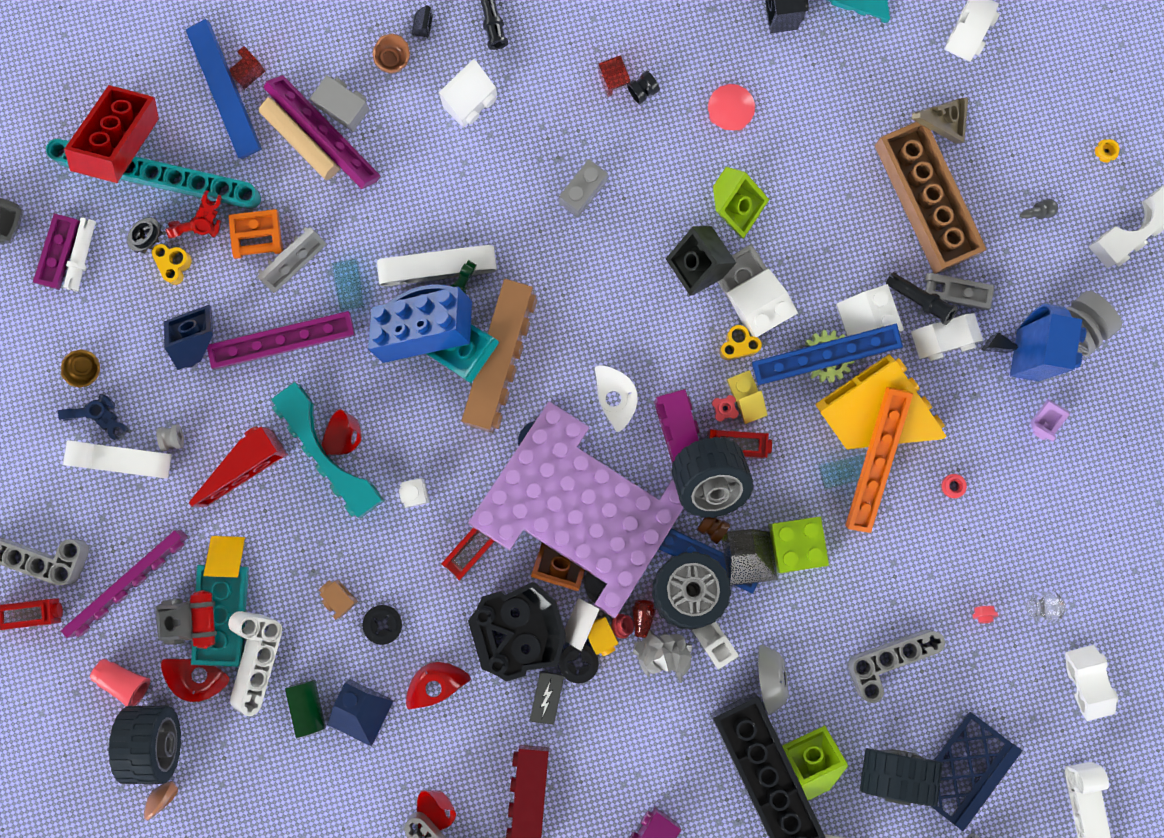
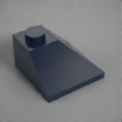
[164,305,213,370]
[327,679,394,747]

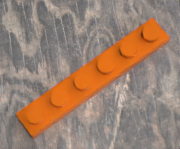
[845,387,913,533]

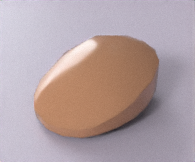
[144,781,178,821]

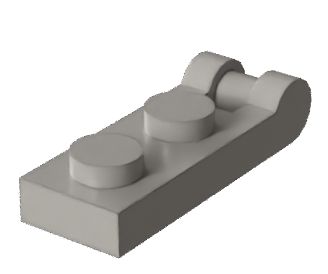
[924,273,995,311]

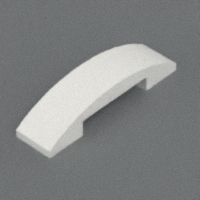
[686,585,739,670]

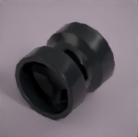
[627,71,660,105]

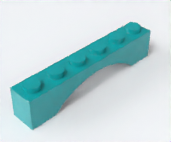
[271,382,385,518]

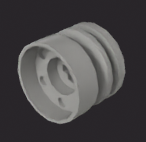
[1067,291,1122,357]

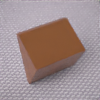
[531,542,585,592]

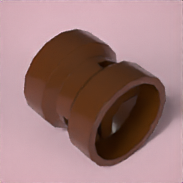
[697,517,731,544]

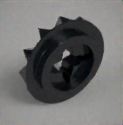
[127,217,163,254]
[362,605,403,645]
[559,644,599,684]

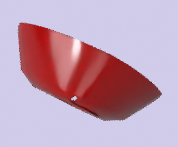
[321,409,362,455]
[161,659,230,702]
[406,662,471,709]
[417,790,456,836]

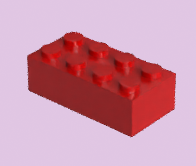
[64,85,159,183]

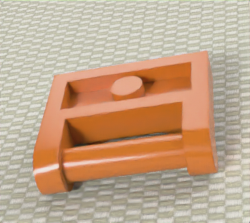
[228,209,283,259]

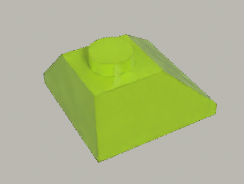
[713,167,770,239]
[782,725,848,801]

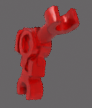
[165,190,222,238]

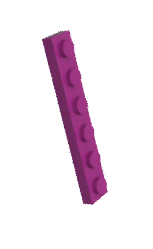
[263,75,381,189]
[207,311,356,370]
[60,530,188,638]

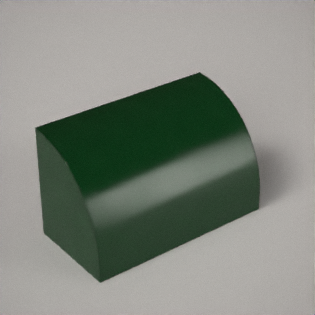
[285,679,326,738]

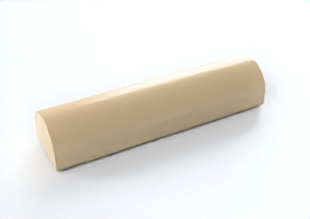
[259,97,341,180]

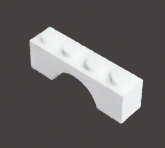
[1088,185,1164,268]

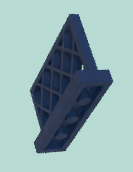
[931,712,1023,831]

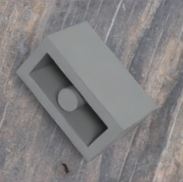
[310,75,370,132]
[559,159,608,218]

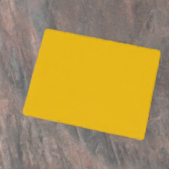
[203,536,245,577]

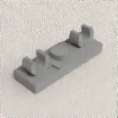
[257,227,327,293]

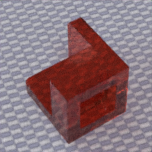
[229,46,266,90]
[598,55,630,97]

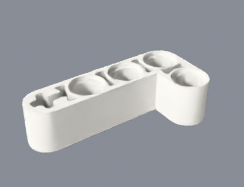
[63,440,172,479]
[228,611,282,716]
[1065,762,1111,838]

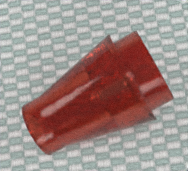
[632,600,656,638]

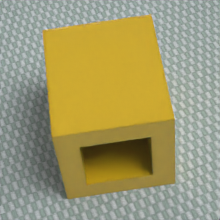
[588,616,618,656]

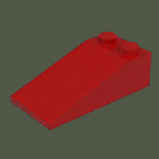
[189,426,288,507]

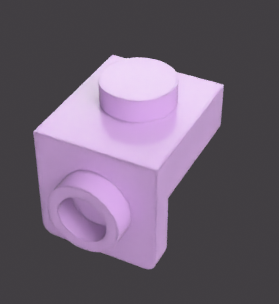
[1030,399,1070,442]

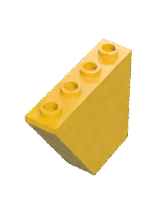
[815,354,947,449]

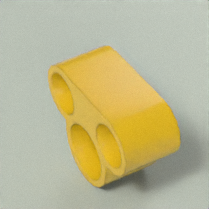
[152,244,192,285]
[719,325,762,360]

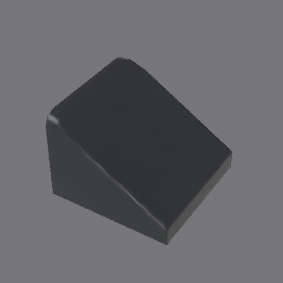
[412,5,433,38]
[981,333,1018,353]

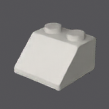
[439,59,497,128]
[726,269,798,337]
[836,284,904,336]

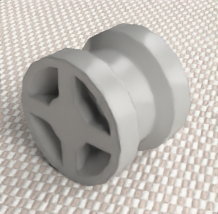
[157,424,184,451]

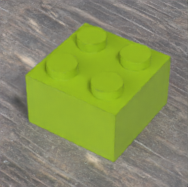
[768,516,829,573]

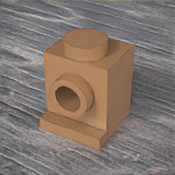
[319,580,358,620]

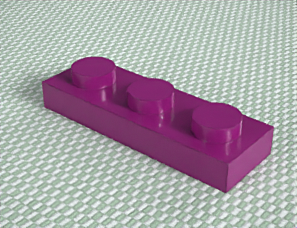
[33,213,80,290]

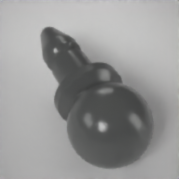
[1019,199,1058,219]

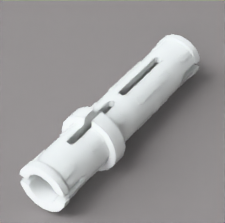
[62,218,96,292]

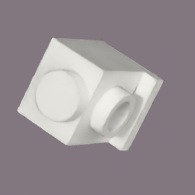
[399,478,429,508]

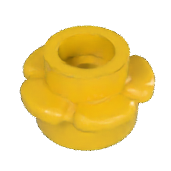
[1095,139,1120,163]

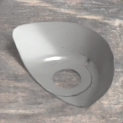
[758,645,789,715]

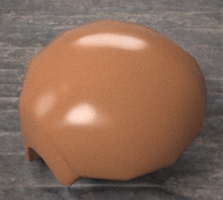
[372,33,410,74]

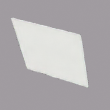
[565,598,600,651]

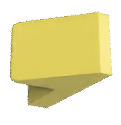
[726,370,767,424]

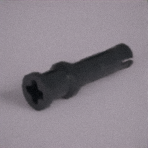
[480,0,508,50]
[886,272,958,325]

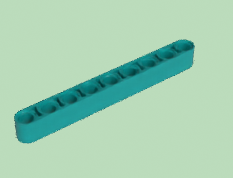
[46,139,261,209]

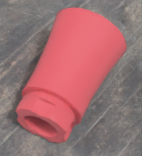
[90,659,150,706]

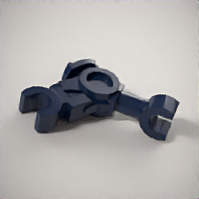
[58,394,129,441]

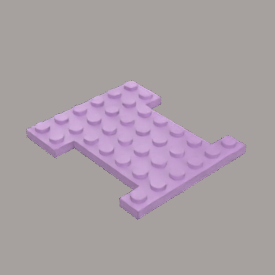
[468,402,684,618]

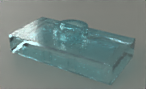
[332,259,365,311]
[818,454,866,489]

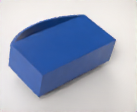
[368,284,472,363]
[1010,304,1087,382]

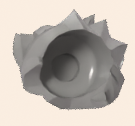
[633,630,692,683]

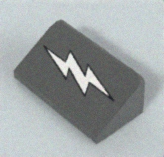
[530,670,564,725]

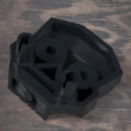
[468,581,566,682]

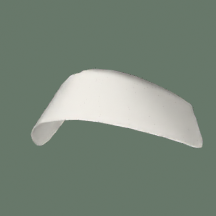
[595,365,638,432]

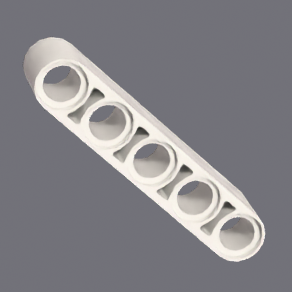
[377,245,497,286]

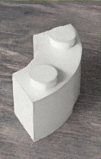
[945,0,1000,62]
[911,313,983,361]
[1065,645,1118,721]

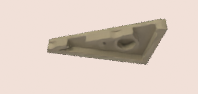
[912,97,968,144]

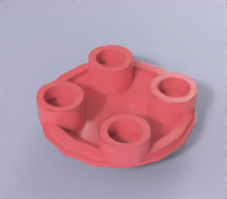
[708,84,755,131]

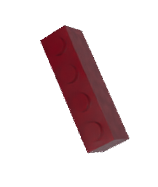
[506,745,549,838]

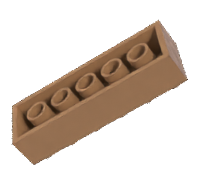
[874,122,987,274]
[461,279,537,433]

